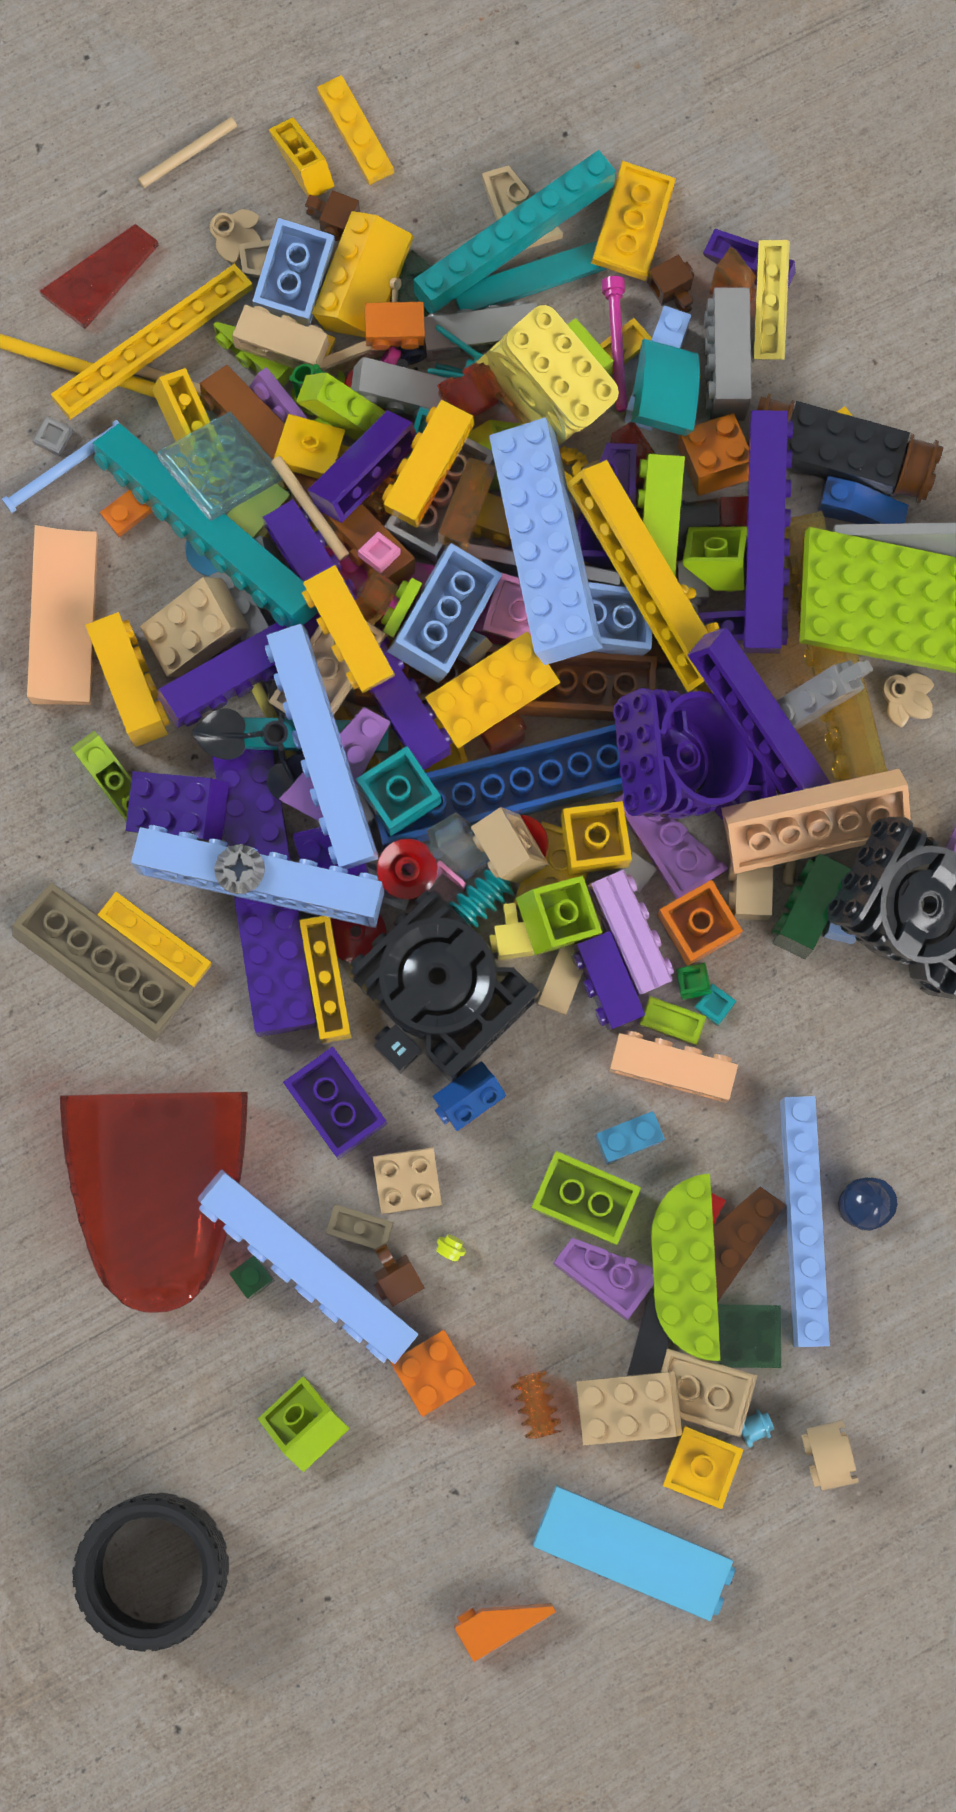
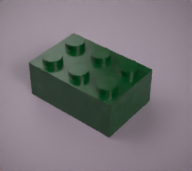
[771,853,851,959]

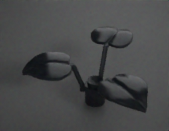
[192,679,305,803]

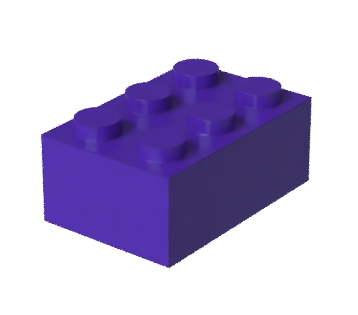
[125,771,229,841]
[283,1046,388,1160]

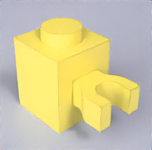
[489,903,534,960]

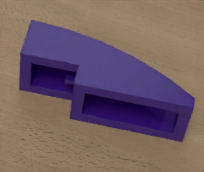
[703,229,796,288]

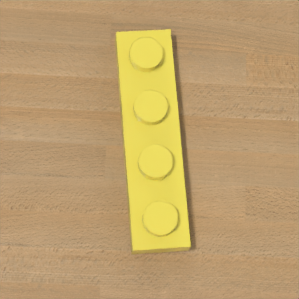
[754,240,790,360]

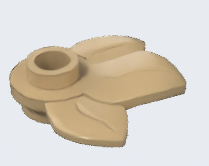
[209,209,261,263]
[882,673,934,728]

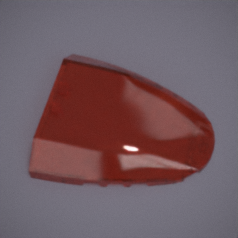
[60,1092,248,1313]

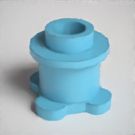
[742,1409,774,1448]

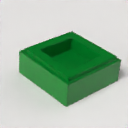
[676,962,712,1000]

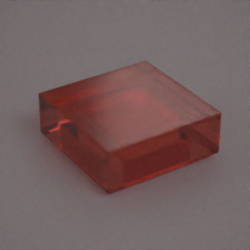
[719,496,748,527]

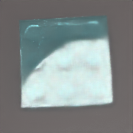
[157,411,283,521]

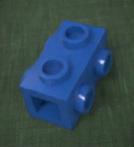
[432,1061,507,1131]

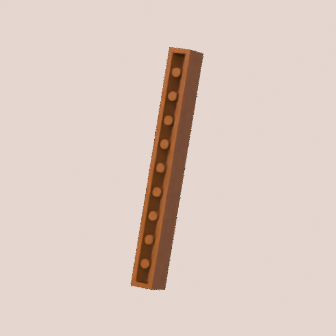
[200,365,415,593]

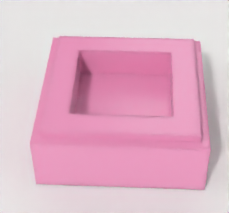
[358,532,401,574]

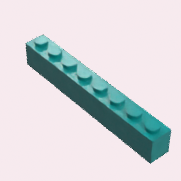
[414,150,616,314]

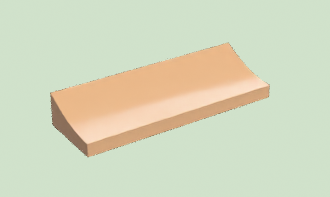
[27,525,98,705]
[721,769,911,874]

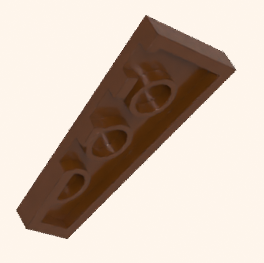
[713,1186,786,1303]

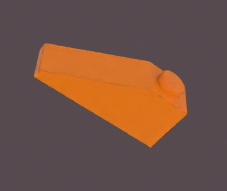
[454,1603,556,1662]

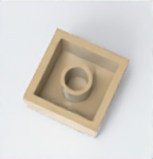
[471,807,549,884]

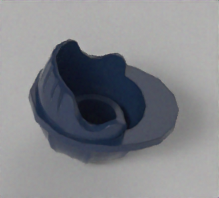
[838,1177,898,1231]

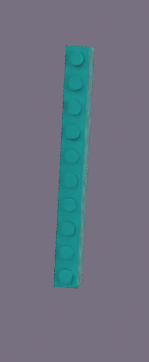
[92,423,319,628]

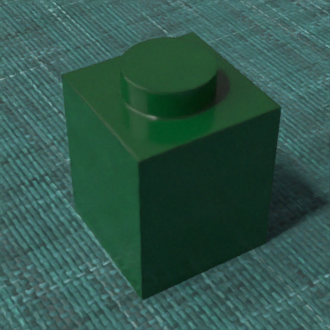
[229,1255,275,1299]

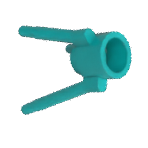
[427,324,485,386]

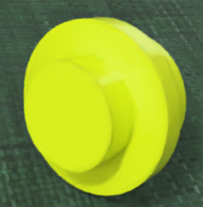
[436,1234,466,1261]

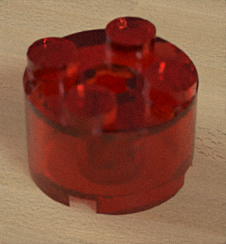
[437,362,506,417]

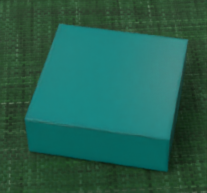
[694,983,737,1026]

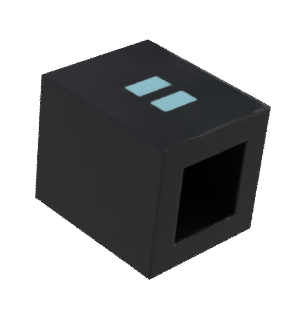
[374,1024,422,1074]

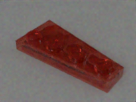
[40,224,159,329]

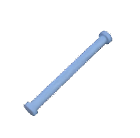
[2,420,119,513]

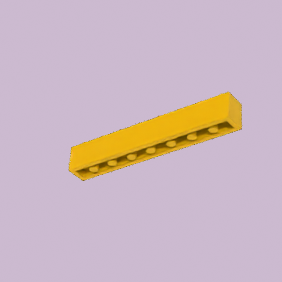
[566,460,708,693]

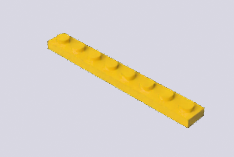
[51,263,253,420]

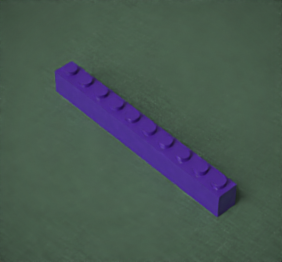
[263,499,453,770]

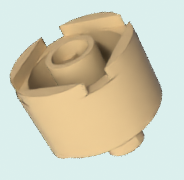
[801,1420,859,1491]

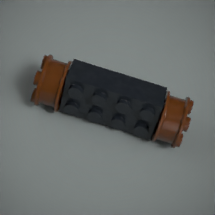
[747,393,944,504]

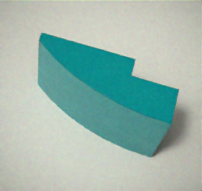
[631,339,700,436]

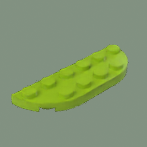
[652,1173,721,1362]

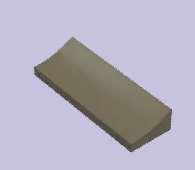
[12,882,194,1042]

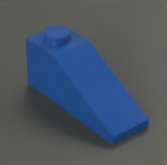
[817,476,909,524]

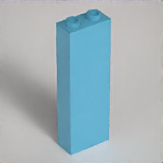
[532,1485,735,1621]

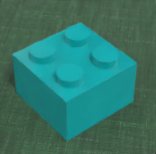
[356,746,441,836]

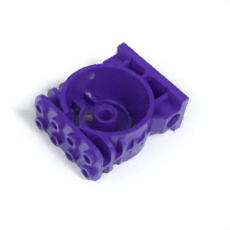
[613,688,777,820]

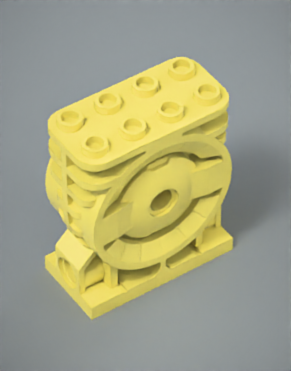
[472,305,619,446]

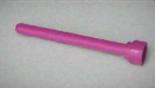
[601,276,627,412]

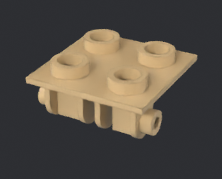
[373,1147,442,1214]

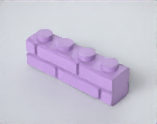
[587,870,674,996]

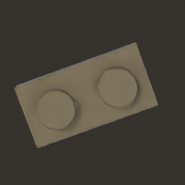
[325,1204,394,1249]

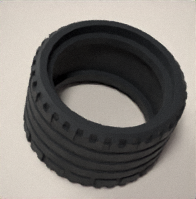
[72,1493,229,1652]

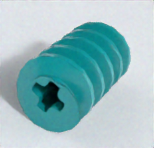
[448,869,515,928]

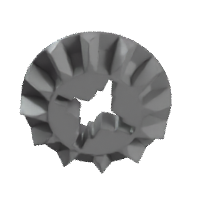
[214,844,265,894]

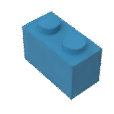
[594,1111,665,1165]

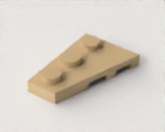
[482,165,563,249]

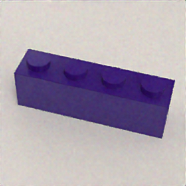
[308,410,417,523]

